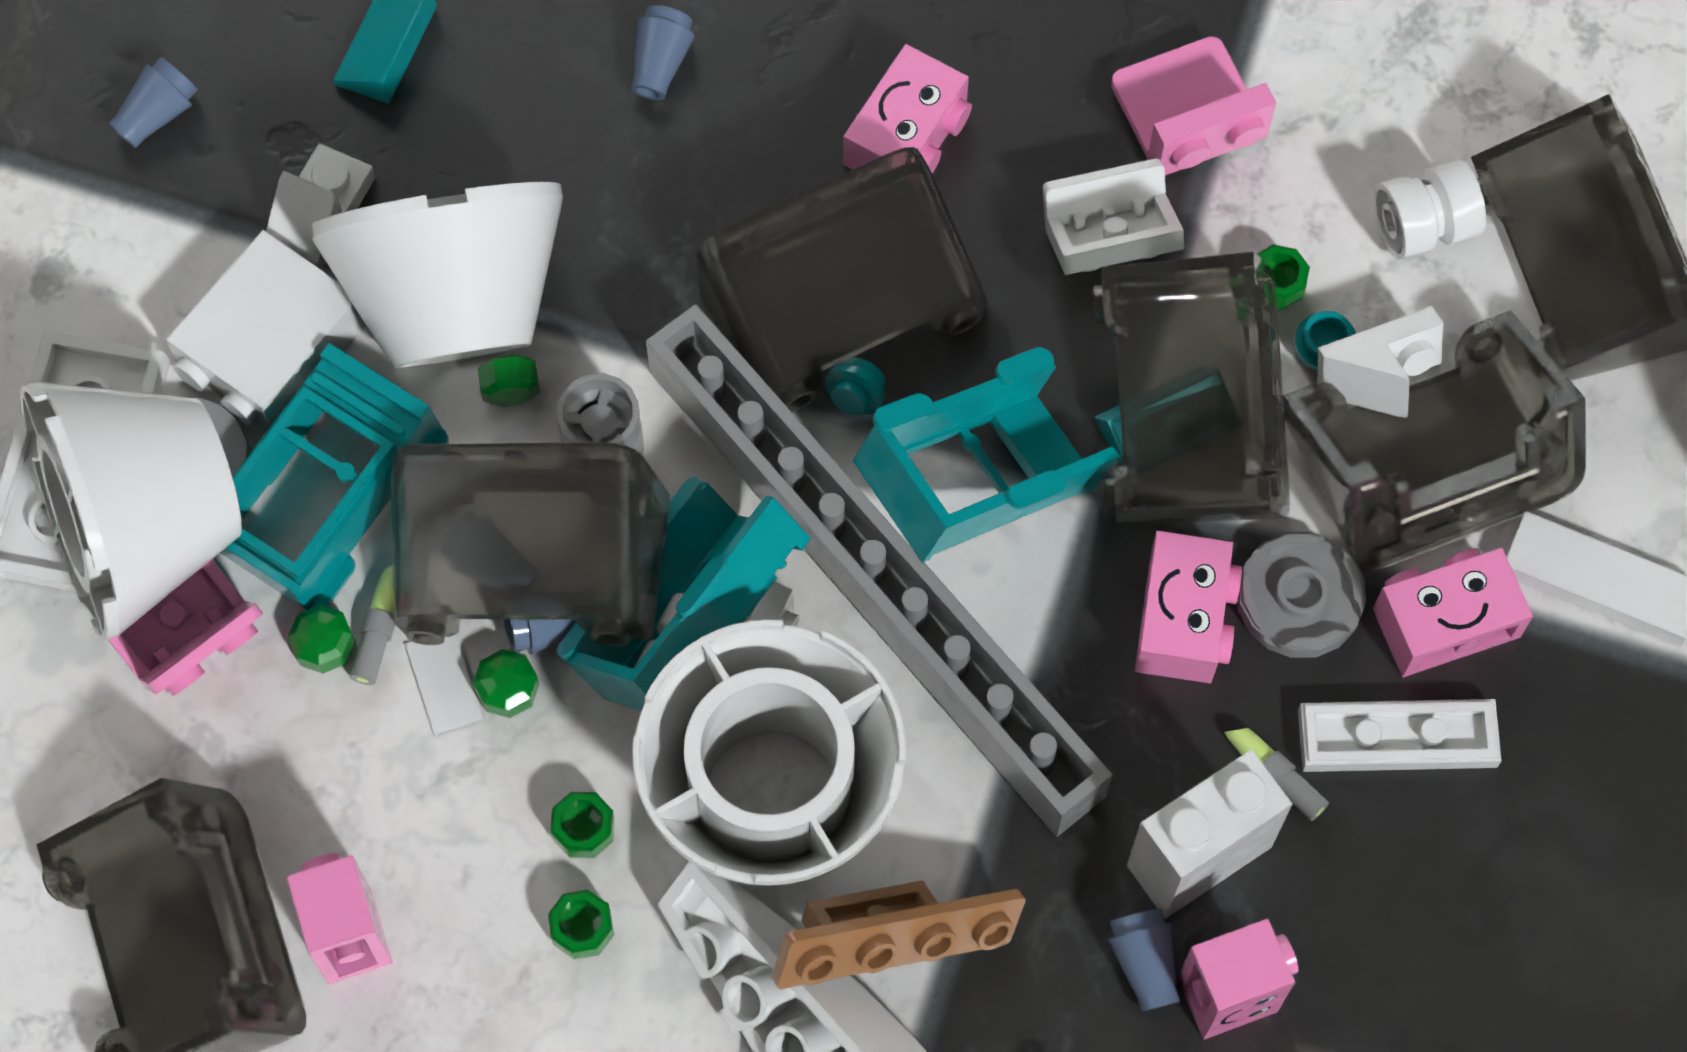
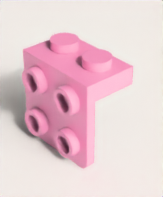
[1111,37,1276,175]
[108,559,263,696]

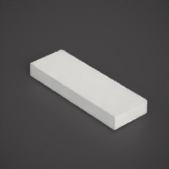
[1506,511,1687,646]
[1298,699,1501,772]

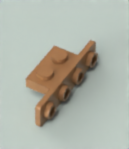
[772,880,1026,989]

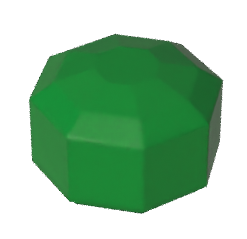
[1247,244,1310,310]
[478,354,540,407]
[287,605,356,674]
[473,649,540,718]
[550,791,615,858]
[548,890,614,959]

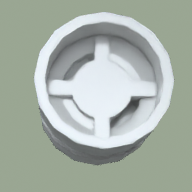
[1373,159,1486,260]

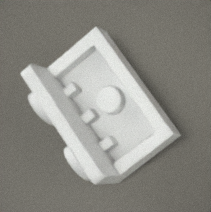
[1043,158,1184,275]

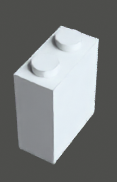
[165,230,366,429]
[1127,749,1292,919]

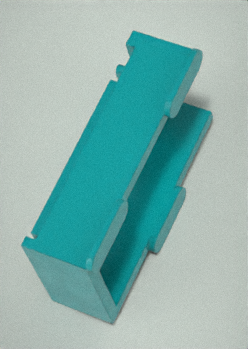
[220,343,449,610]
[852,347,1120,563]
[557,477,811,711]

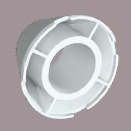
[310,182,563,368]
[21,382,242,641]
[632,620,906,885]

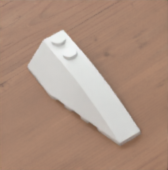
[657,861,927,1052]

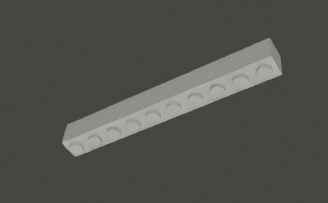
[646,304,1113,837]

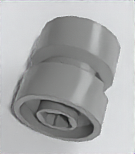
[557,373,644,483]

